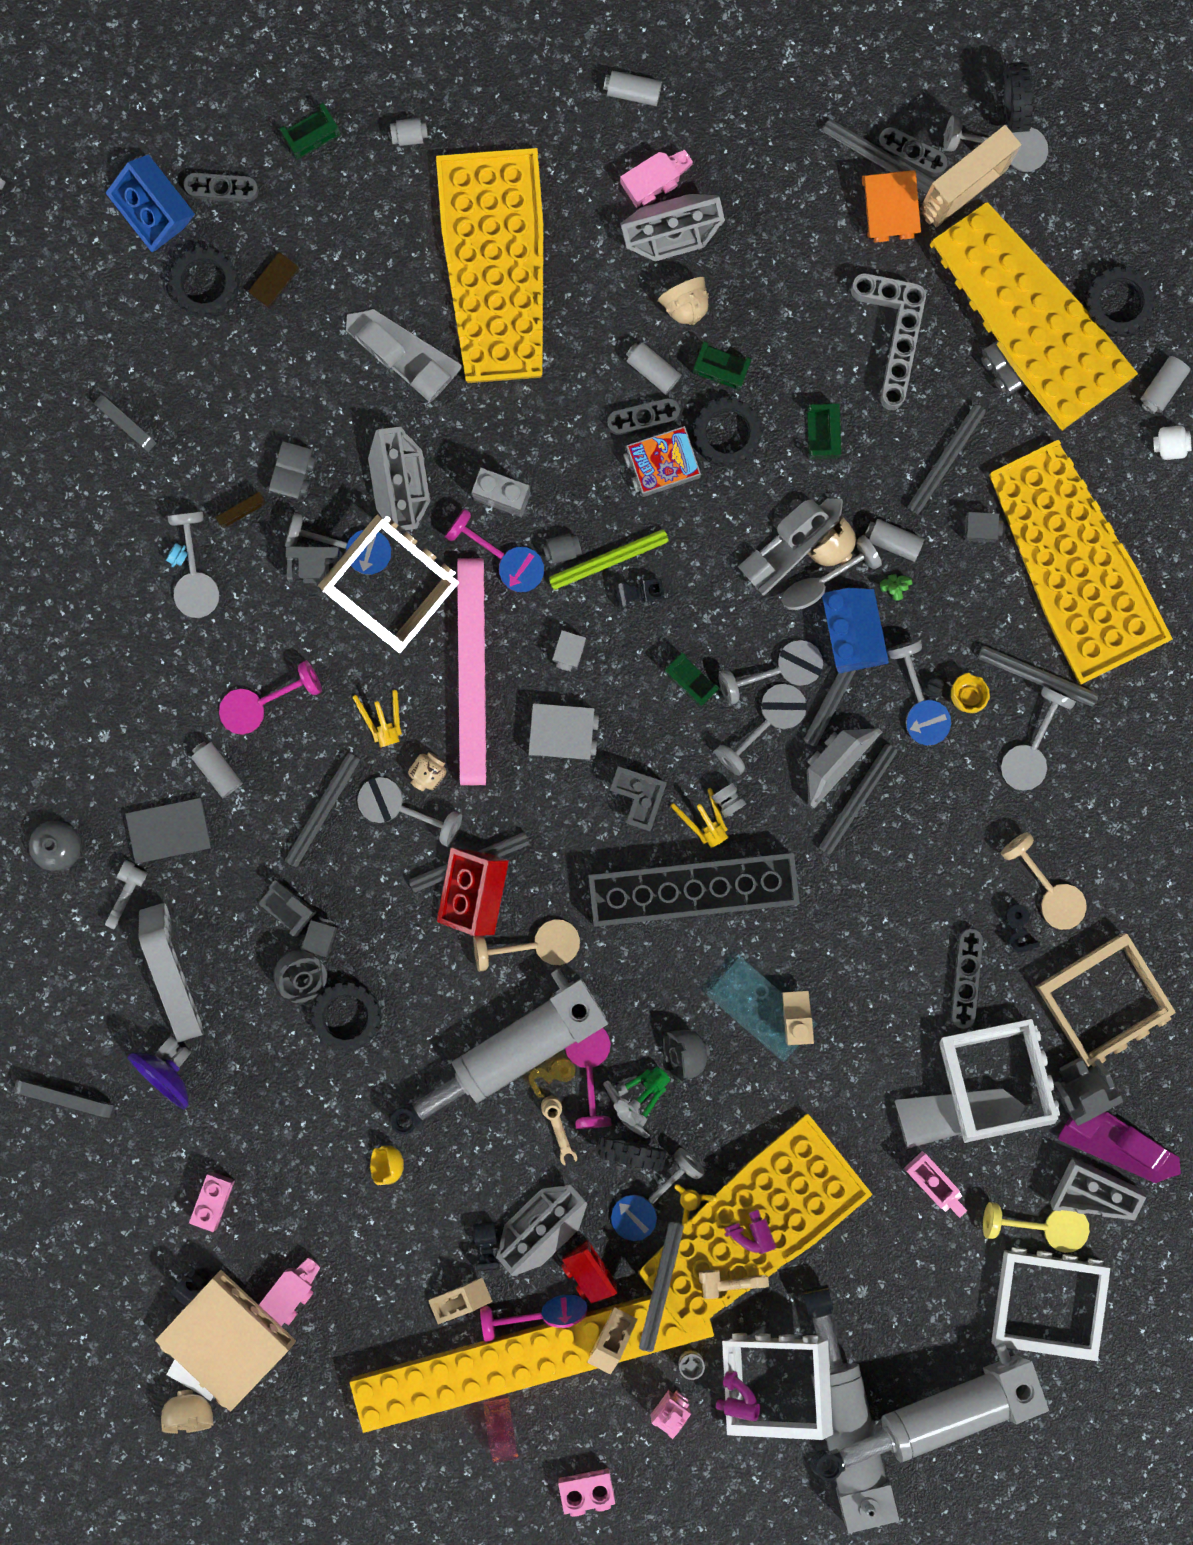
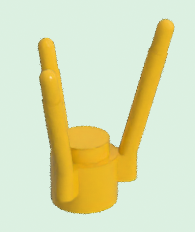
[353,690,402,747]
[670,788,728,848]
[675,1184,718,1227]

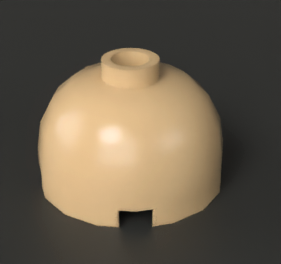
[807,516,856,566]
[161,1390,213,1433]

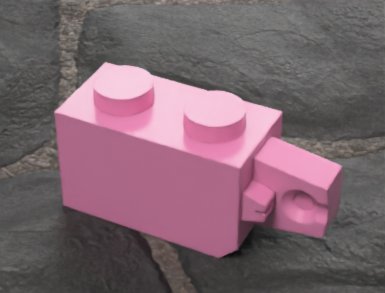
[620,150,693,208]
[903,1151,967,1218]
[259,1257,321,1326]
[651,1390,691,1439]

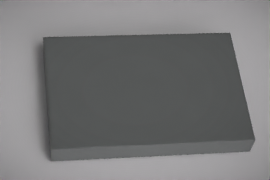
[125,798,212,864]

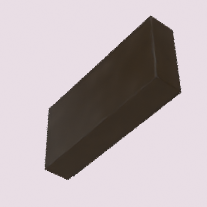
[248,252,300,308]
[215,492,267,529]

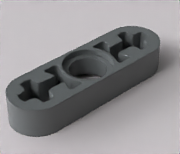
[878,127,947,176]
[184,173,259,202]
[93,394,157,453]
[607,399,680,435]

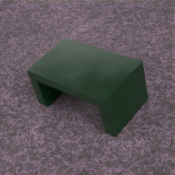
[279,103,341,160]
[693,341,752,391]
[807,404,841,459]
[664,652,719,708]

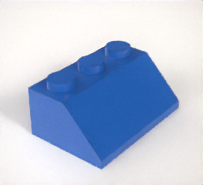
[106,154,195,252]
[822,588,889,674]

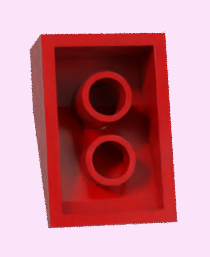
[561,1240,617,1303]

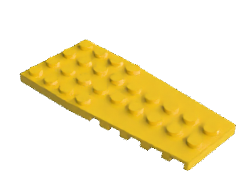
[436,148,543,383]
[930,202,1138,431]
[989,440,1173,685]
[638,1114,873,1333]

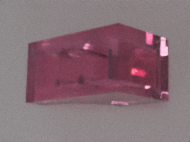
[484,1398,519,1463]

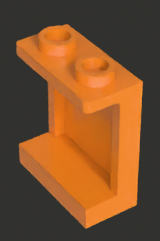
[862,170,921,242]

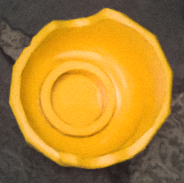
[951,673,990,713]
[370,1145,404,1185]

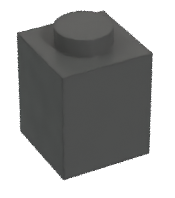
[964,512,1003,542]
[301,916,337,957]

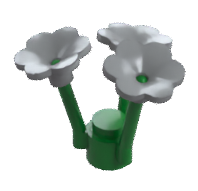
[603,1067,670,1138]

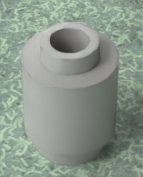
[390,118,428,146]

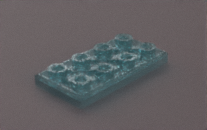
[706,956,817,1062]

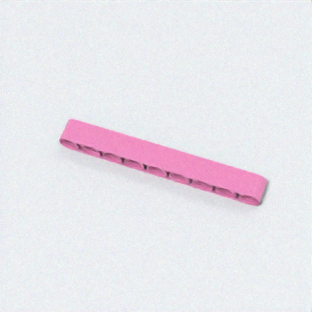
[457,558,486,786]

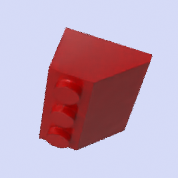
[437,848,509,936]

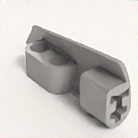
[346,309,462,402]
[738,499,843,596]
[895,1089,1025,1149]

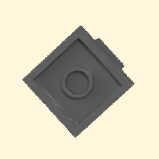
[286,547,342,584]
[1053,1057,1123,1126]

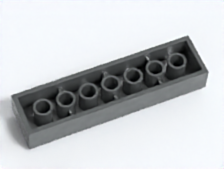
[589,853,800,927]

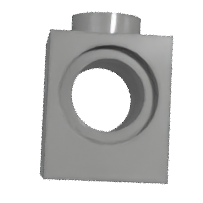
[553,631,586,672]

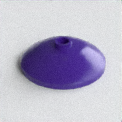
[127,1052,189,1110]

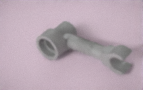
[105,860,148,929]

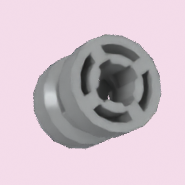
[711,783,746,818]
[155,1036,191,1067]
[678,1350,705,1380]

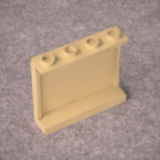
[155,1270,296,1412]

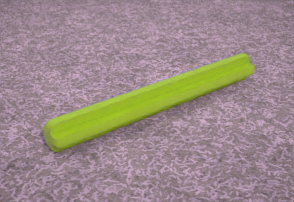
[549,529,669,590]

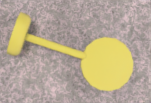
[983,1202,1090,1253]

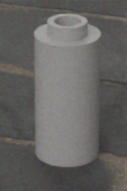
[603,70,662,106]
[626,342,682,395]
[1140,356,1191,414]
[865,519,925,562]
[191,741,243,798]

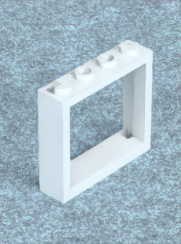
[939,1019,1060,1143]
[991,1247,1110,1361]
[722,1333,833,1440]

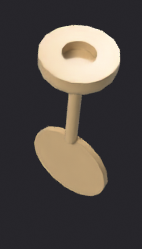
[1001,832,1086,930]
[473,920,580,972]

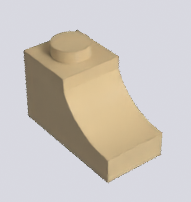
[782,991,814,1045]
[428,1278,492,1324]
[587,1307,637,1374]

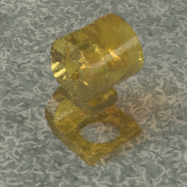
[529,1059,575,1098]

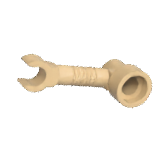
[541,1096,577,1165]
[699,1270,769,1299]

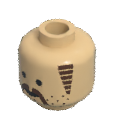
[408,752,446,791]

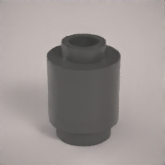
[543,533,582,564]

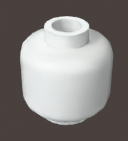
[1153,425,1192,460]

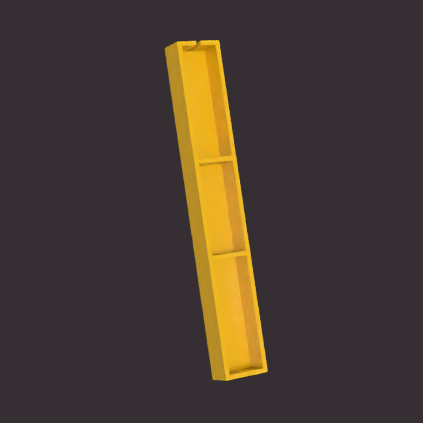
[349,1295,714,1433]

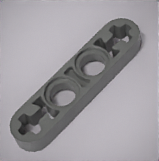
[951,929,983,1029]
[13,1079,114,1118]

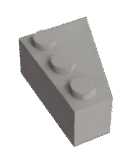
[1050,1157,1146,1220]

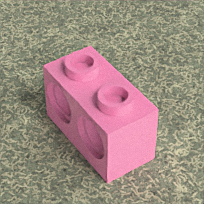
[189,1171,235,1232]
[558,1468,615,1516]

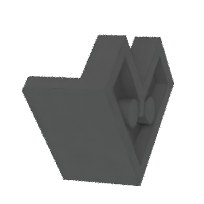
[610,766,667,832]
[259,880,317,937]

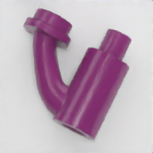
[724,1210,777,1254]
[716,1371,760,1422]

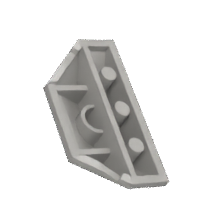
[620,194,725,261]
[368,427,430,531]
[807,728,882,809]
[496,1185,587,1276]

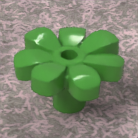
[880,574,912,601]

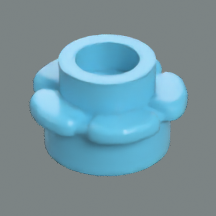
[166,543,187,567]

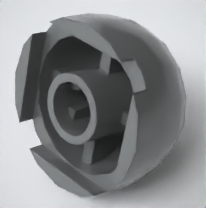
[28,820,81,871]
[274,950,327,1003]
[663,1029,710,1082]

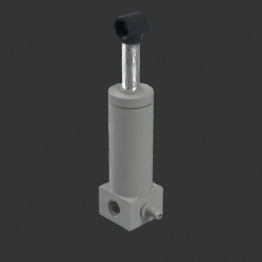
[391,969,609,1134]
[802,1284,899,1533]
[810,1343,1049,1481]

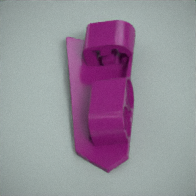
[1058,1112,1181,1183]

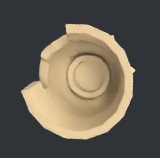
[658,277,709,325]

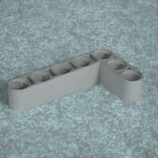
[851,274,926,410]
[139,903,204,1042]

